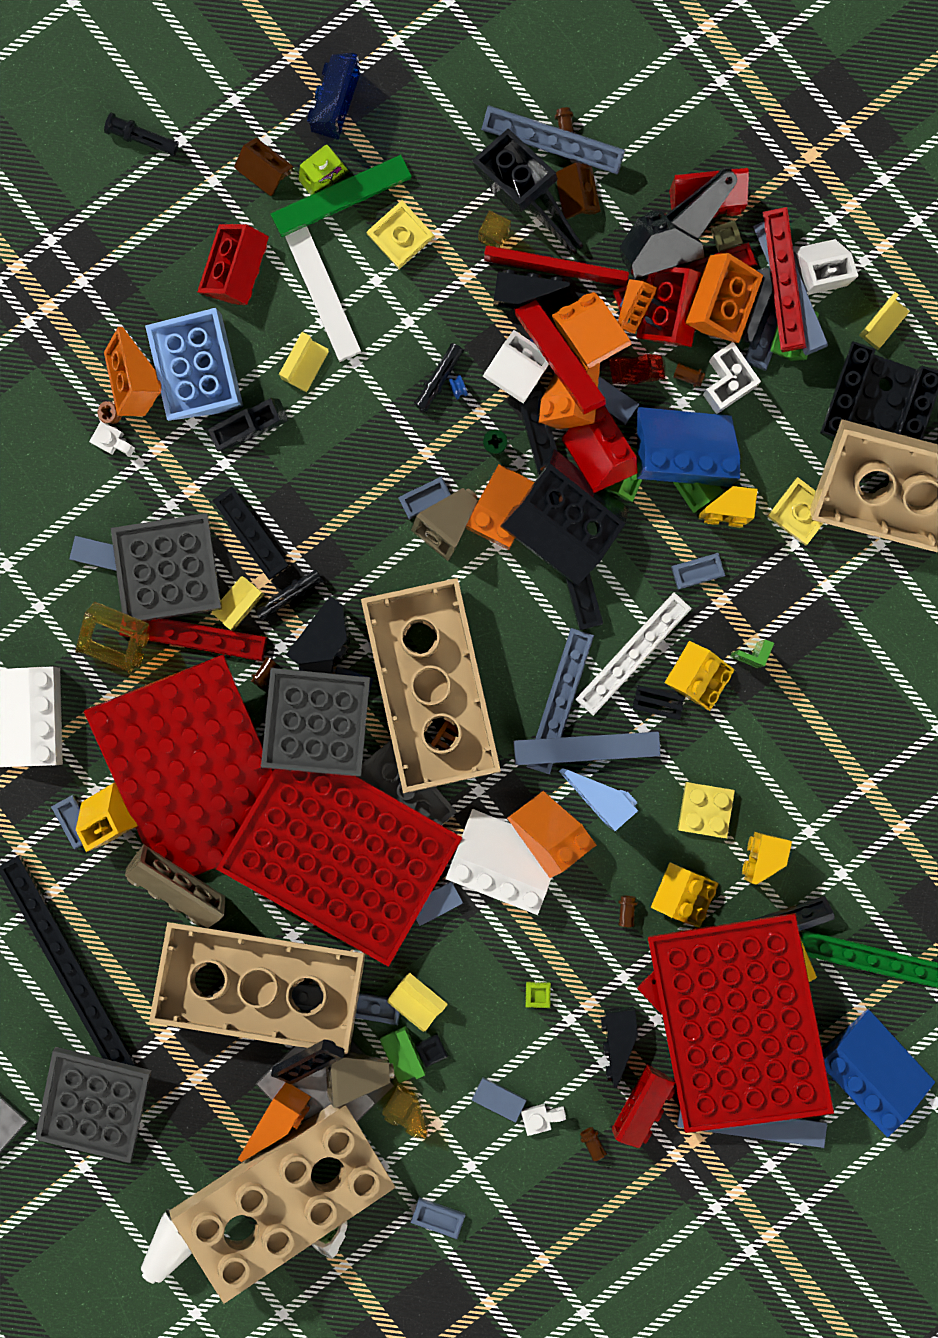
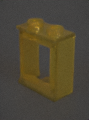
[75,602,149,674]

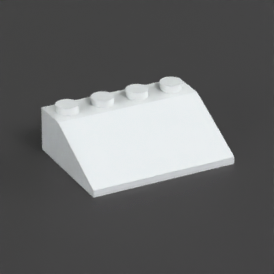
[0,667,63,767]
[446,809,551,915]

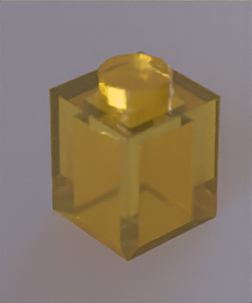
[478,210,511,248]

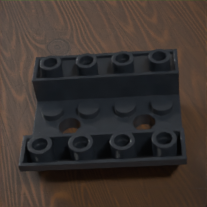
[820,341,938,442]
[500,449,629,585]

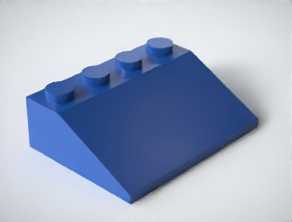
[637,407,740,487]
[822,1009,935,1138]

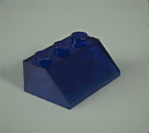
[307,53,361,140]

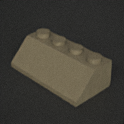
[125,844,225,928]

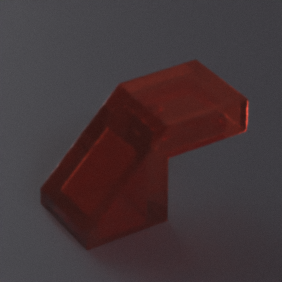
[609,354,665,385]

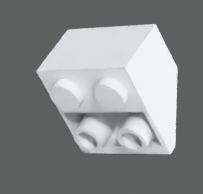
[793,239,858,295]
[483,330,549,403]

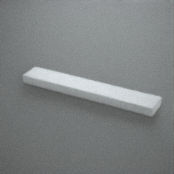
[285,226,361,362]
[575,593,692,716]

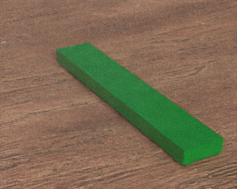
[270,155,411,238]
[800,930,938,988]

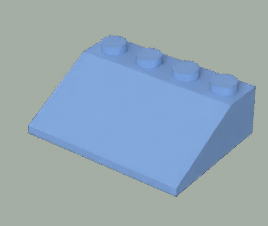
[145,308,243,421]
[559,768,638,831]

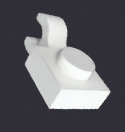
[89,421,135,457]
[521,1104,566,1136]

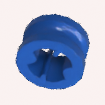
[449,375,468,400]

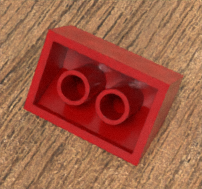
[669,168,749,218]
[197,224,269,305]
[636,267,703,347]
[562,405,638,493]
[611,1064,676,1149]

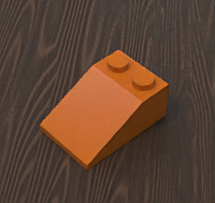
[552,292,632,368]
[104,327,161,416]
[539,356,600,430]
[466,464,534,550]
[507,791,596,878]
[238,1082,311,1162]

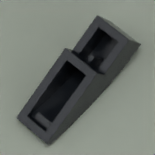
[208,398,289,452]

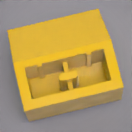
[698,486,758,528]
[665,641,734,711]
[76,783,138,852]
[742,832,792,884]
[651,862,719,928]

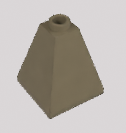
[411,488,478,561]
[326,1052,394,1108]

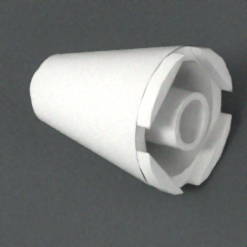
[141,1209,192,1284]

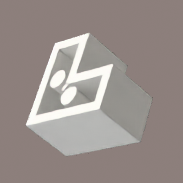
[703,342,761,414]

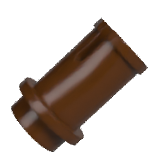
[555,107,574,133]
[673,363,705,388]
[251,657,279,689]
[618,895,638,927]
[580,1127,607,1161]

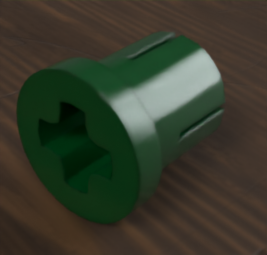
[483,429,508,455]

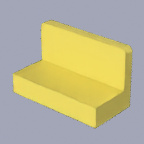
[859,292,910,350]
[279,332,329,392]
[212,576,264,631]
[387,973,448,1032]

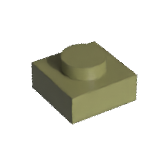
[711,220,743,253]

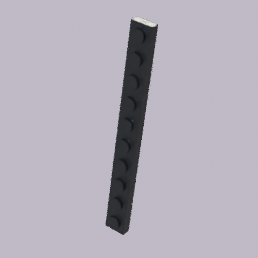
[518,390,603,631]
[0,855,138,1067]

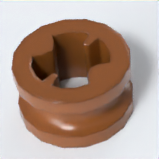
[97,401,122,424]

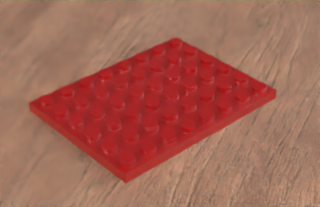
[84,654,273,876]
[216,769,462,967]
[648,913,834,1133]

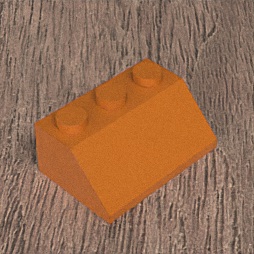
[686,253,763,343]

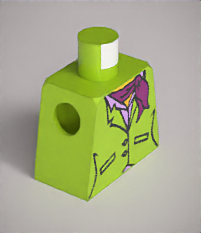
[299,145,349,195]

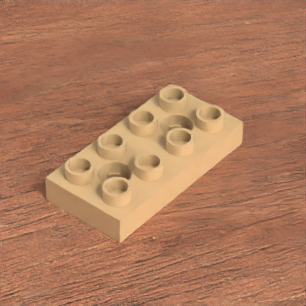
[810,419,938,552]
[361,578,501,793]
[149,922,366,1054]
[169,1104,396,1304]

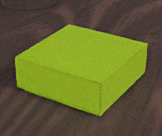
[525,981,551,1008]

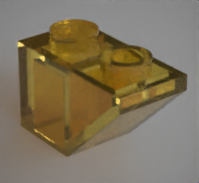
[382,1083,428,1139]

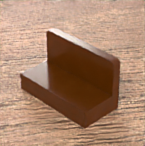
[234,138,294,196]
[556,162,601,219]

